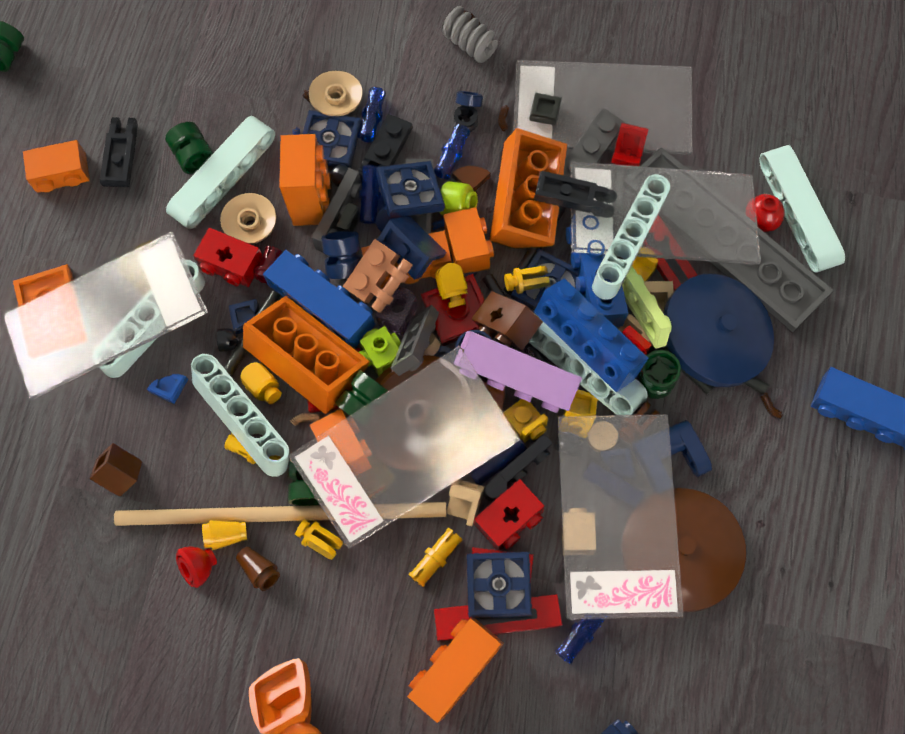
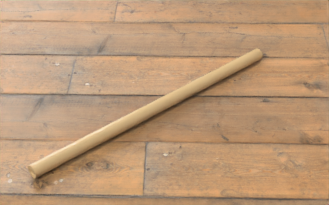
[114,502,447,526]

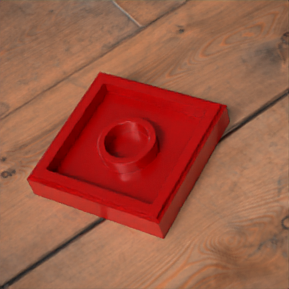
[421,274,485,346]

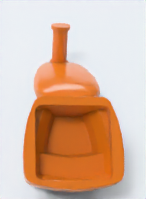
[249,658,322,734]

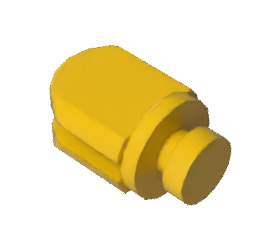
[435,263,468,308]
[504,266,550,294]
[240,362,282,404]
[295,519,343,560]

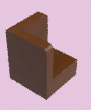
[90,443,142,496]

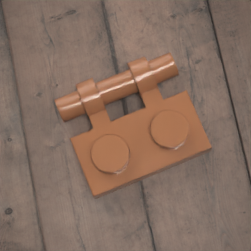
[343,239,413,313]

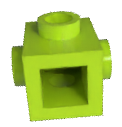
[359,326,401,377]

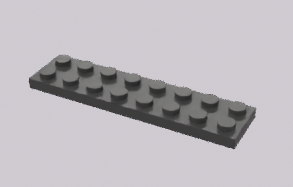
[623,147,833,332]

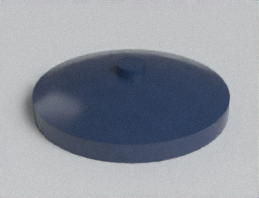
[663,274,774,387]

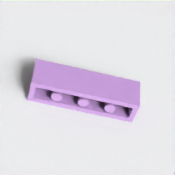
[454,331,582,413]

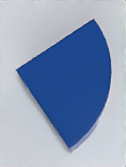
[147,374,189,404]

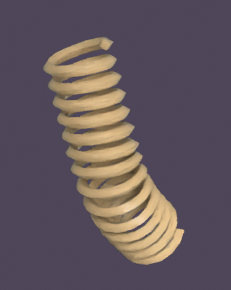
[290,413,319,426]

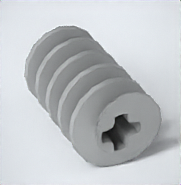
[441,6,498,63]

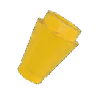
[202,520,247,551]

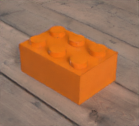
[279,134,331,226]
[407,618,504,723]

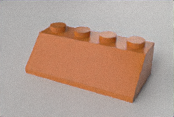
[489,128,567,248]
[243,296,370,414]

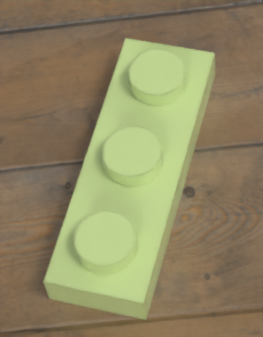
[622,266,672,349]

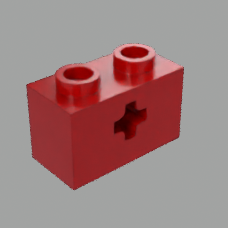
[193,227,262,288]
[474,479,544,550]

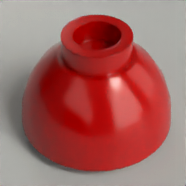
[745,194,785,232]
[176,546,217,588]

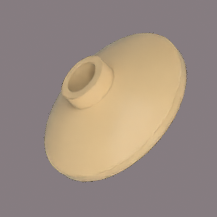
[309,71,363,116]
[220,193,276,244]

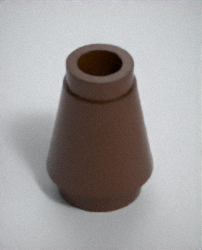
[236,546,280,591]

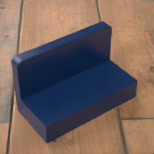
[377,216,447,280]

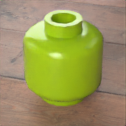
[440,181,478,216]

